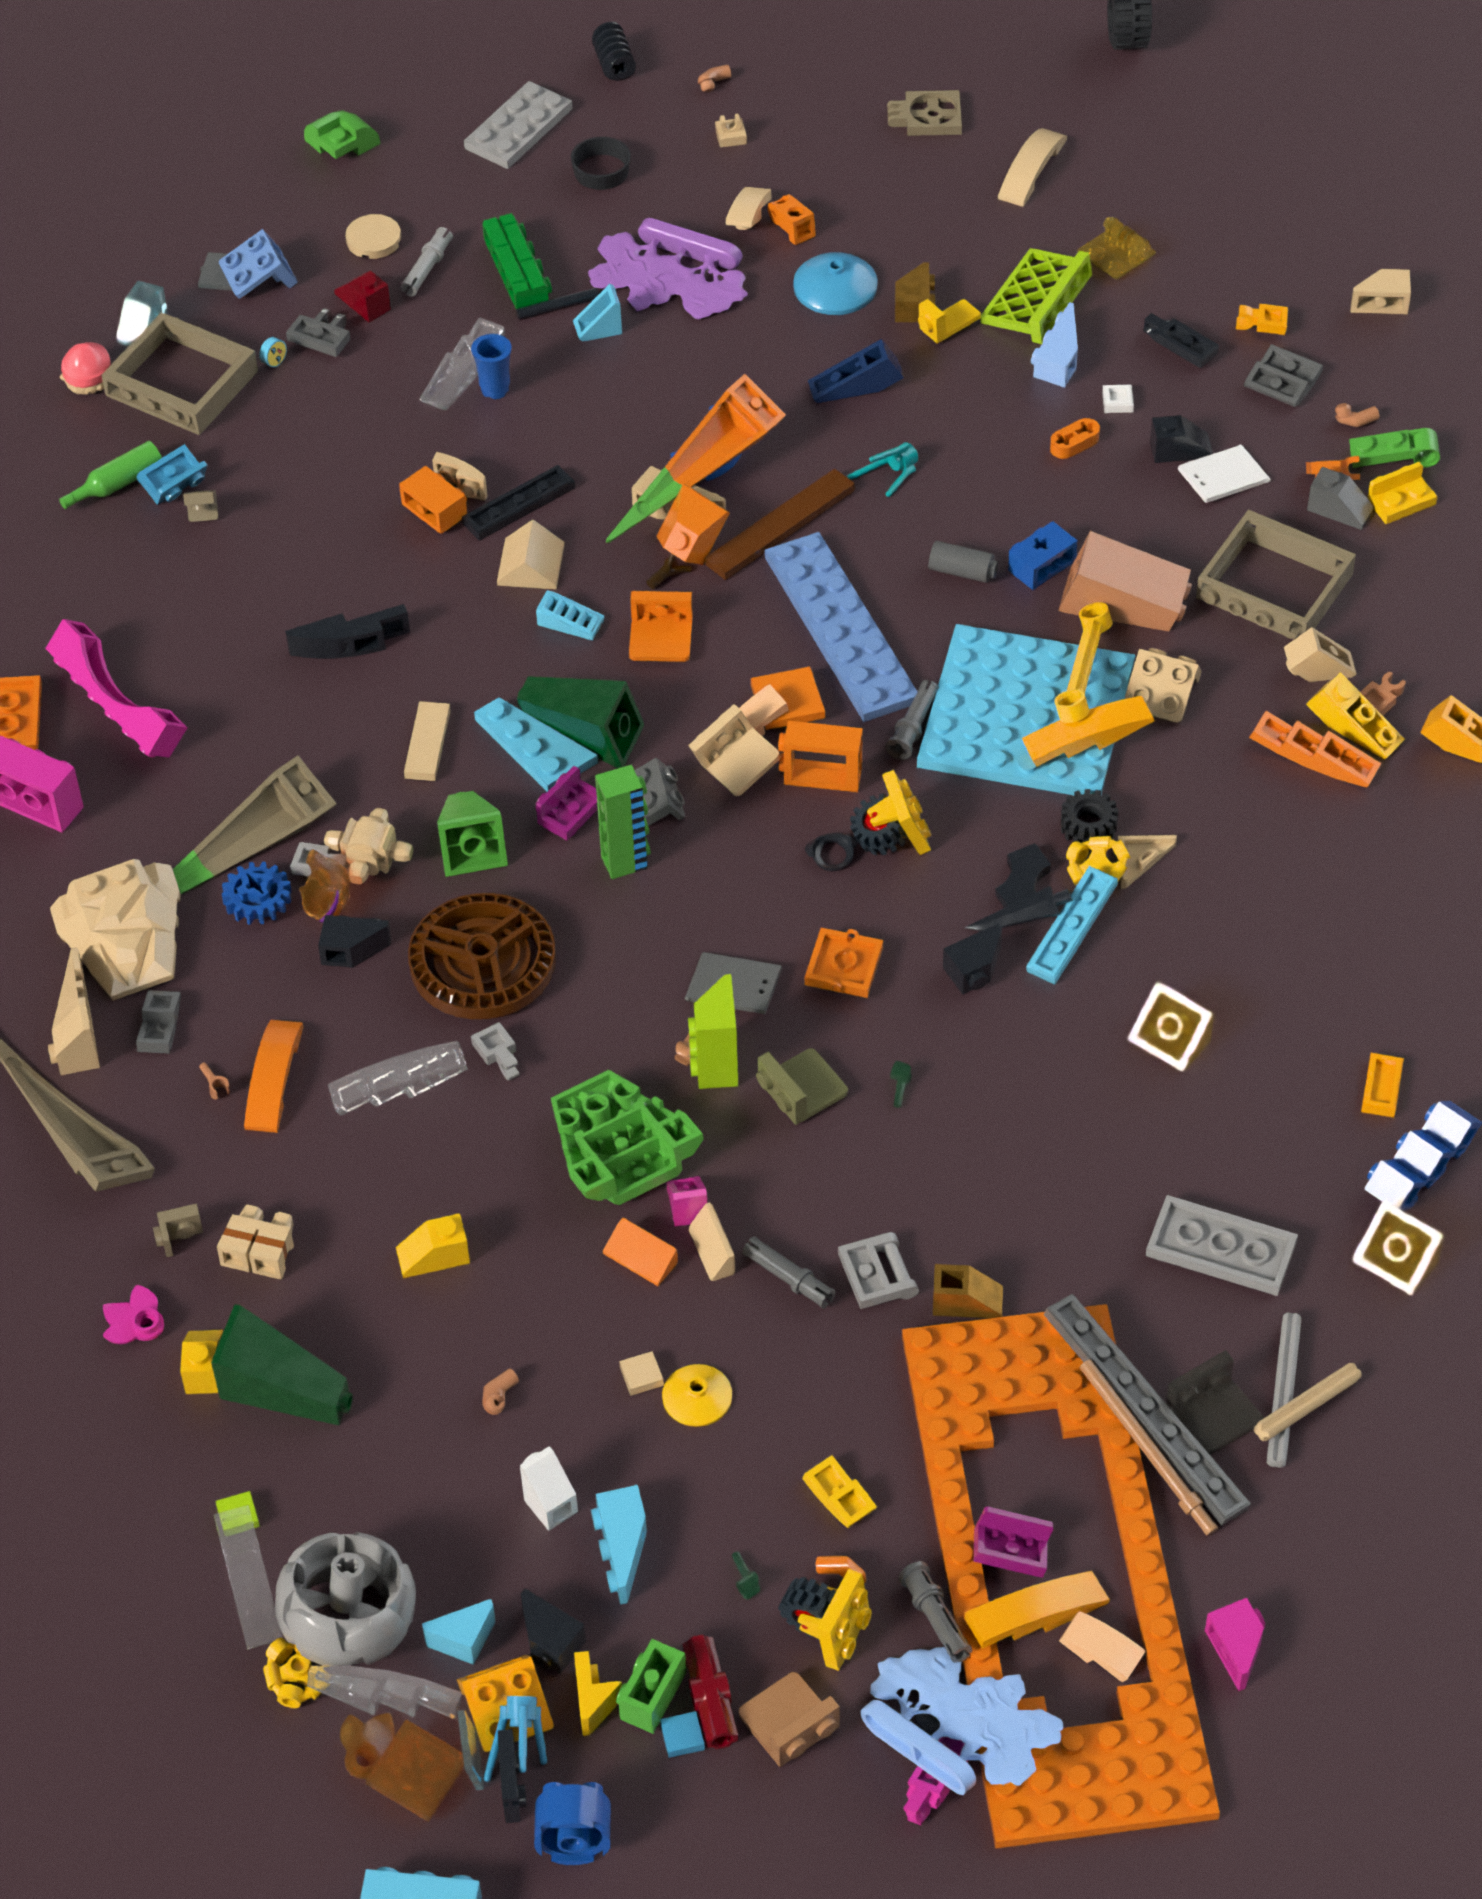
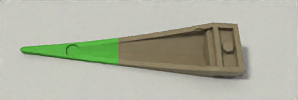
[173,755,337,894]

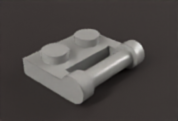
[838,1232,919,1309]

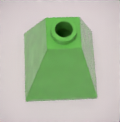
[437,791,508,877]

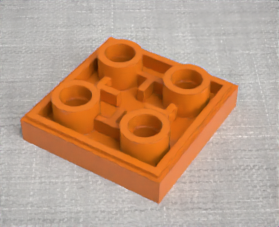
[750,666,825,730]

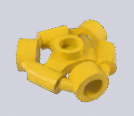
[1066,836,1131,886]
[263,1637,338,1708]

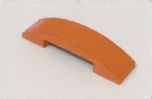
[244,1020,303,1133]

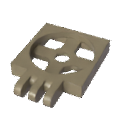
[887,90,962,136]

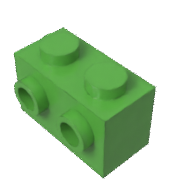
[616,1639,686,1734]

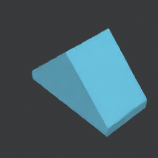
[573,284,622,341]
[422,1599,496,1665]

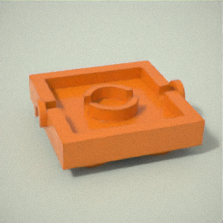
[804,928,883,998]

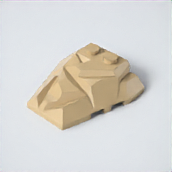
[50,859,181,1001]

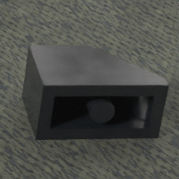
[1150,415,1213,463]
[943,923,1002,995]
[521,1589,586,1674]

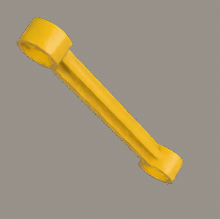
[1054,602,1113,723]

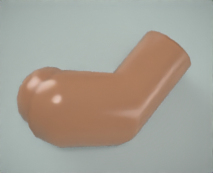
[482,1368,519,1415]

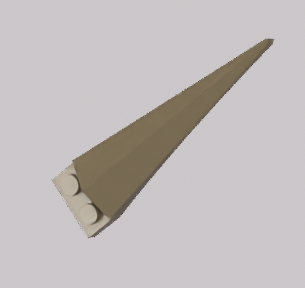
[0,1038,155,1192]

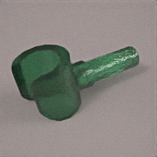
[890,1060,912,1108]
[732,1551,761,1600]

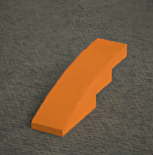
[1249,711,1381,788]

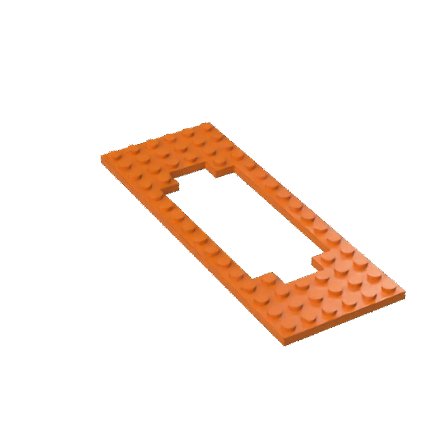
[902,1304,1220,1849]

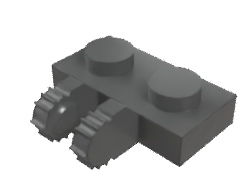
[286,308,350,357]

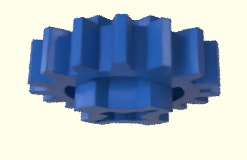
[221,862,292,925]

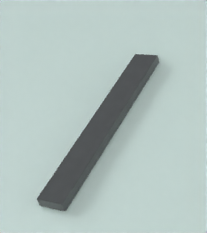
[1044,1294,1251,1526]

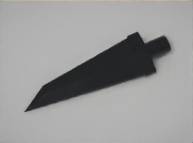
[964,886,1073,931]

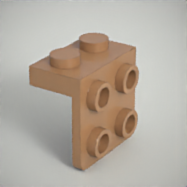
[739,1672,840,1767]

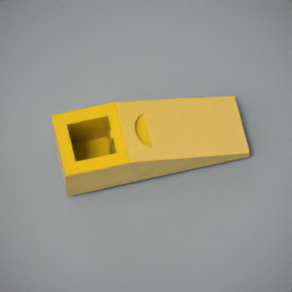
[1306,672,1405,760]

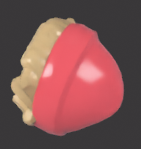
[60,342,111,395]

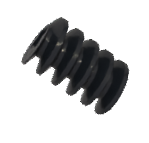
[592,21,636,81]

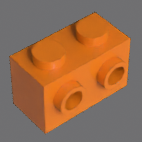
[399,466,467,534]

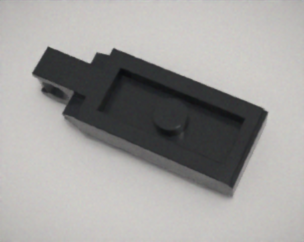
[1143,313,1219,368]

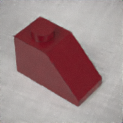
[334,270,391,323]

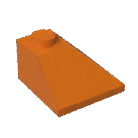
[656,484,730,565]

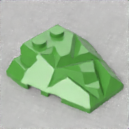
[551,1070,704,1205]

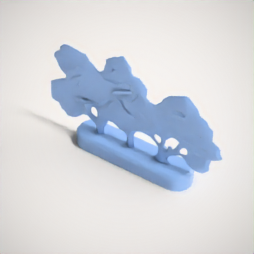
[860,1647,1063,1795]

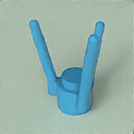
[483,1696,547,1782]

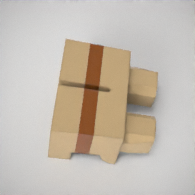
[217,1205,294,1280]

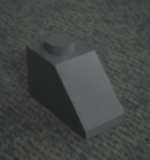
[1307,467,1374,530]

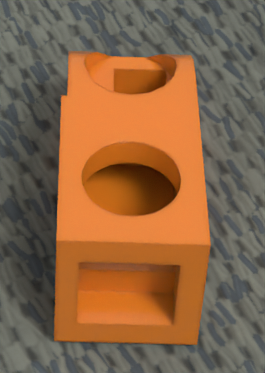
[767,194,816,245]

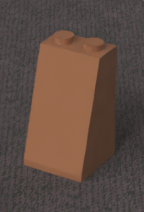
[1058,531,1192,631]

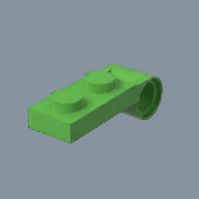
[1349,428,1440,468]

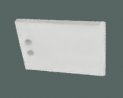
[1178,445,1271,503]

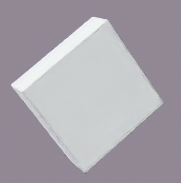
[1102,385,1134,413]

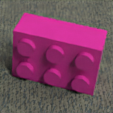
[0,736,84,833]

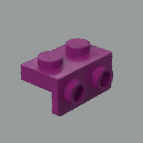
[536,766,598,841]
[973,1506,1053,1578]

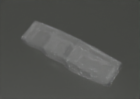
[420,317,506,411]
[328,1041,468,1116]
[214,1505,282,1650]
[307,1666,462,1719]

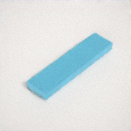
[1026,866,1118,985]

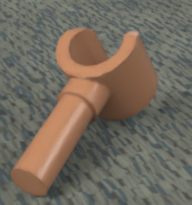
[675,1033,690,1066]
[199,1062,230,1100]

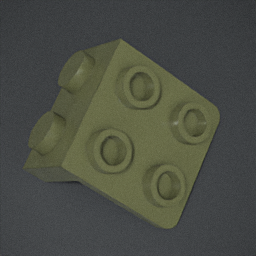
[756,1048,848,1125]

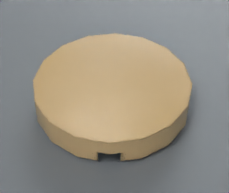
[345,214,401,259]

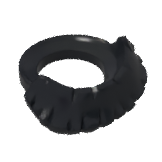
[805,832,858,872]

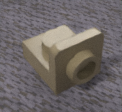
[183,490,218,522]
[153,1203,203,1257]

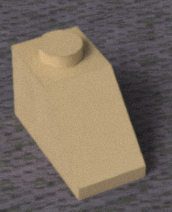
[1350,269,1411,314]
[1284,627,1356,682]

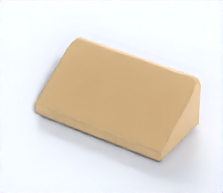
[689,1202,735,1281]

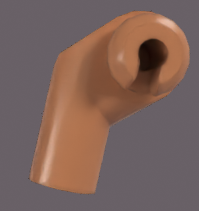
[698,65,731,92]
[1335,403,1380,428]

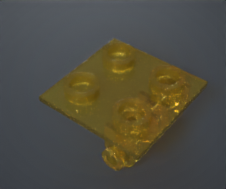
[1077,217,1156,280]

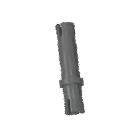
[743,1236,836,1309]

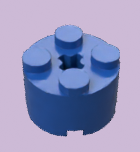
[534,1782,611,1865]

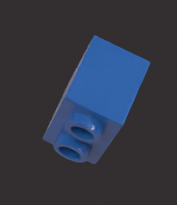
[1008,521,1078,590]

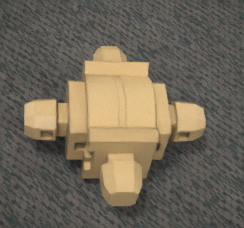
[324,808,413,884]

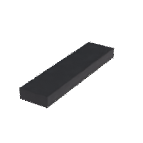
[462,465,575,541]

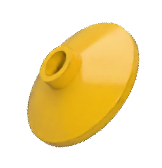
[662,1364,732,1427]

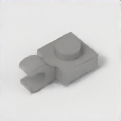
[290,842,349,879]
[471,1022,520,1081]

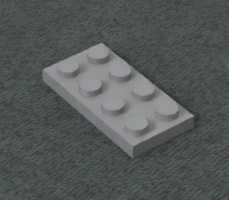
[464,81,573,169]
[1146,1195,1298,1296]

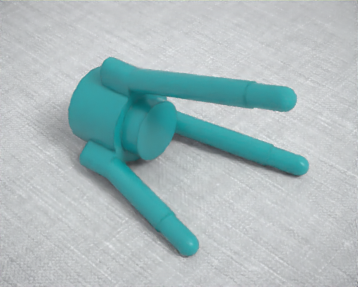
[846,442,919,497]

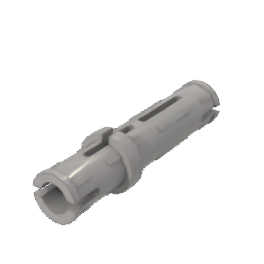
[400,227,453,297]

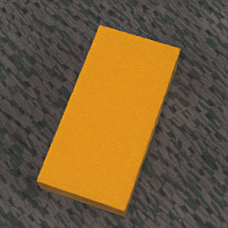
[1361,1053,1404,1118]

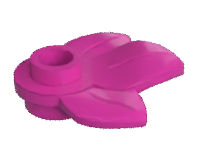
[103,1285,164,1344]

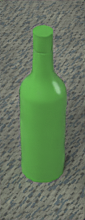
[59,441,162,509]

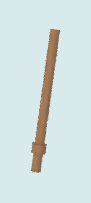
[1079,1359,1218,1537]

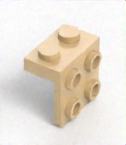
[1125,648,1202,723]
[688,704,781,796]

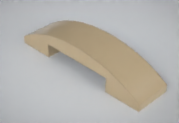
[998,128,1067,207]

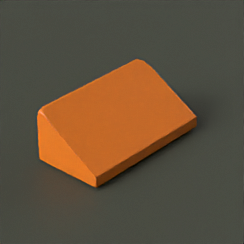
[603,1218,678,1286]

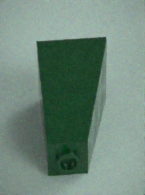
[517,676,645,769]
[211,1304,353,1425]

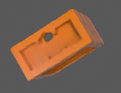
[778,720,863,792]

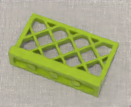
[980,248,1092,344]

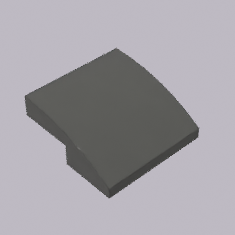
[1244,344,1323,407]

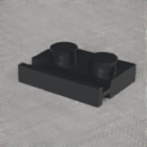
[498,1729,527,1823]

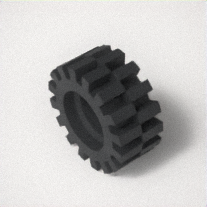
[1060,789,1118,843]

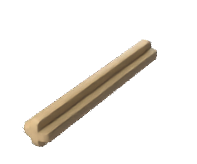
[1254,1363,1362,1441]

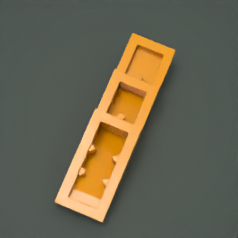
[1022,695,1155,767]
[965,1571,1110,1649]

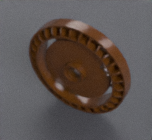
[408,893,556,1019]

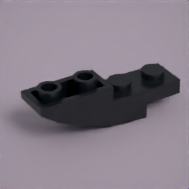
[285,604,410,659]

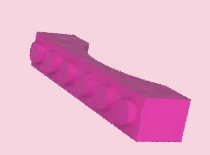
[45,619,187,758]

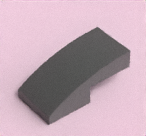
[136,990,181,1054]

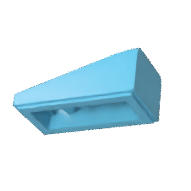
[536,590,604,641]

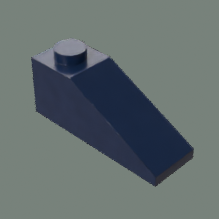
[808,339,904,403]

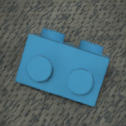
[136,444,208,505]

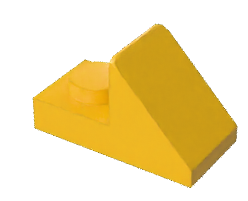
[574,1651,622,1736]

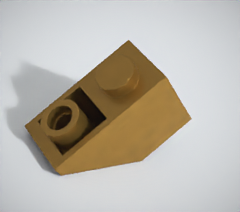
[895,262,935,322]
[933,1264,1003,1318]

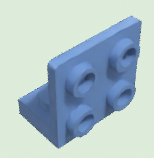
[219,229,298,299]

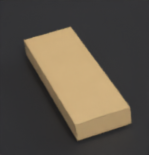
[404,701,450,781]

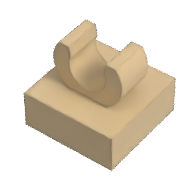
[715,113,747,148]

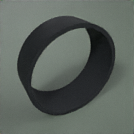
[570,136,631,190]

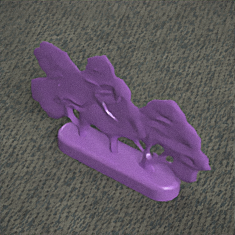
[588,218,748,319]

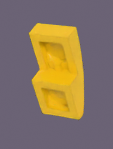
[802,1455,877,1528]

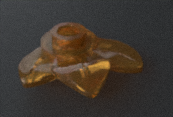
[340,1713,413,1779]

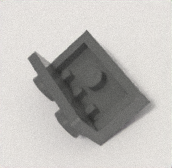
[634,757,685,826]

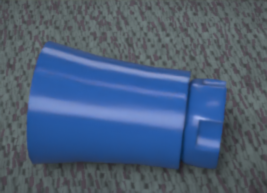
[471,334,512,400]

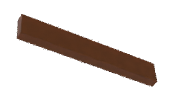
[705,468,855,580]

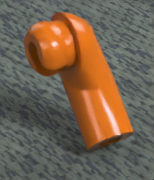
[816,1556,867,1583]

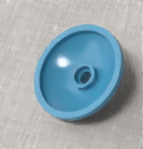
[793,252,878,315]

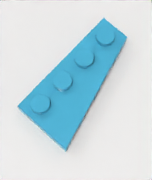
[474,698,598,792]

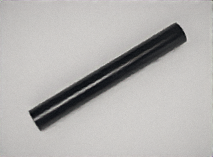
[516,287,599,320]

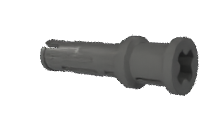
[885,680,939,760]
[898,1561,973,1663]

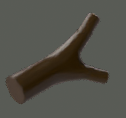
[646,554,691,589]

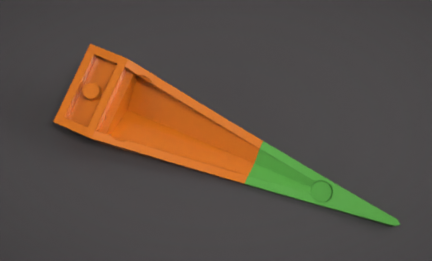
[606,374,786,543]

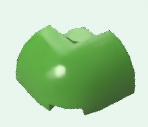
[304,110,380,159]

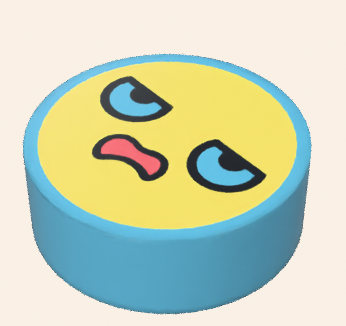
[260,337,287,367]

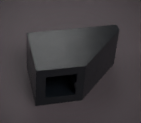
[318,915,391,968]

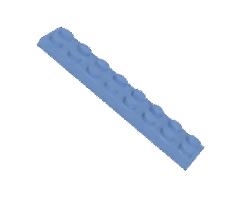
[765,532,917,722]

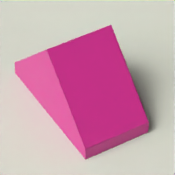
[666,1176,707,1227]

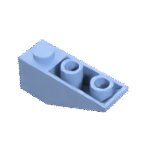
[1031,302,1078,388]

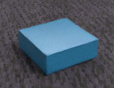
[660,1711,705,1758]

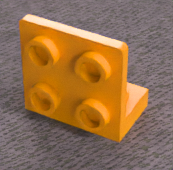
[457,1655,554,1752]

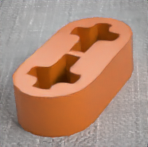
[1050,418,1100,459]

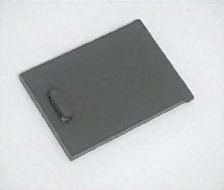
[685,952,782,1014]

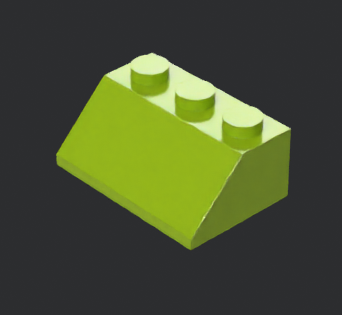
[688,974,738,1089]

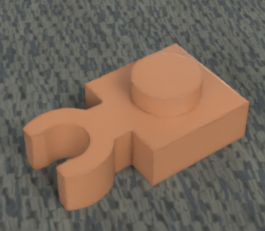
[1360,672,1406,716]

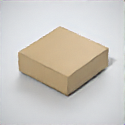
[619,1351,664,1396]

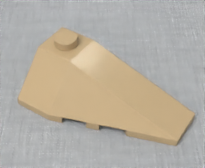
[48,947,100,1075]

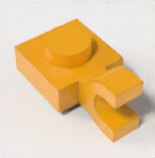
[1236,304,1288,335]

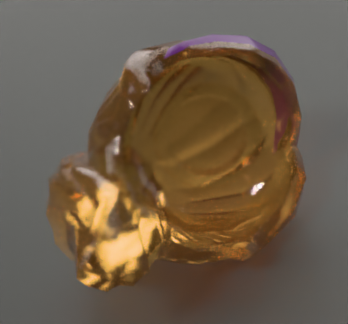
[299,849,350,923]

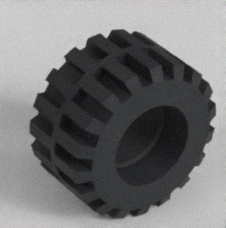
[1107,0,1152,50]

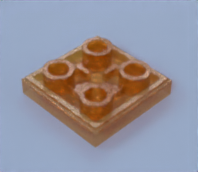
[365,1719,469,1822]

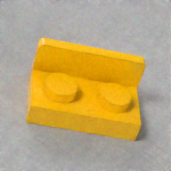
[1367,462,1438,524]

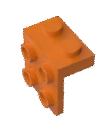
[629,591,693,662]

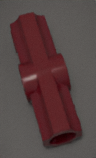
[682,1634,738,1749]

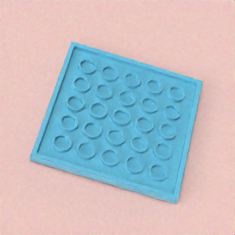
[917,624,1135,795]

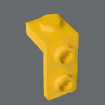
[918,299,981,344]

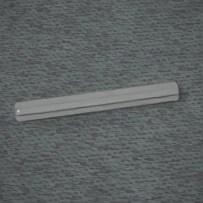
[1267,1312,1302,1468]

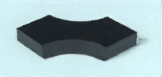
[995,843,1051,908]

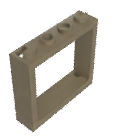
[101,312,258,435]
[1196,509,1356,640]

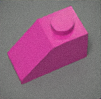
[1205,1598,1265,1691]

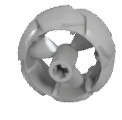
[275,1532,416,1668]

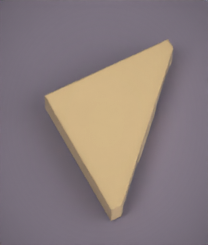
[1117,835,1177,889]

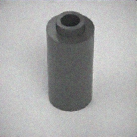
[928,540,999,583]

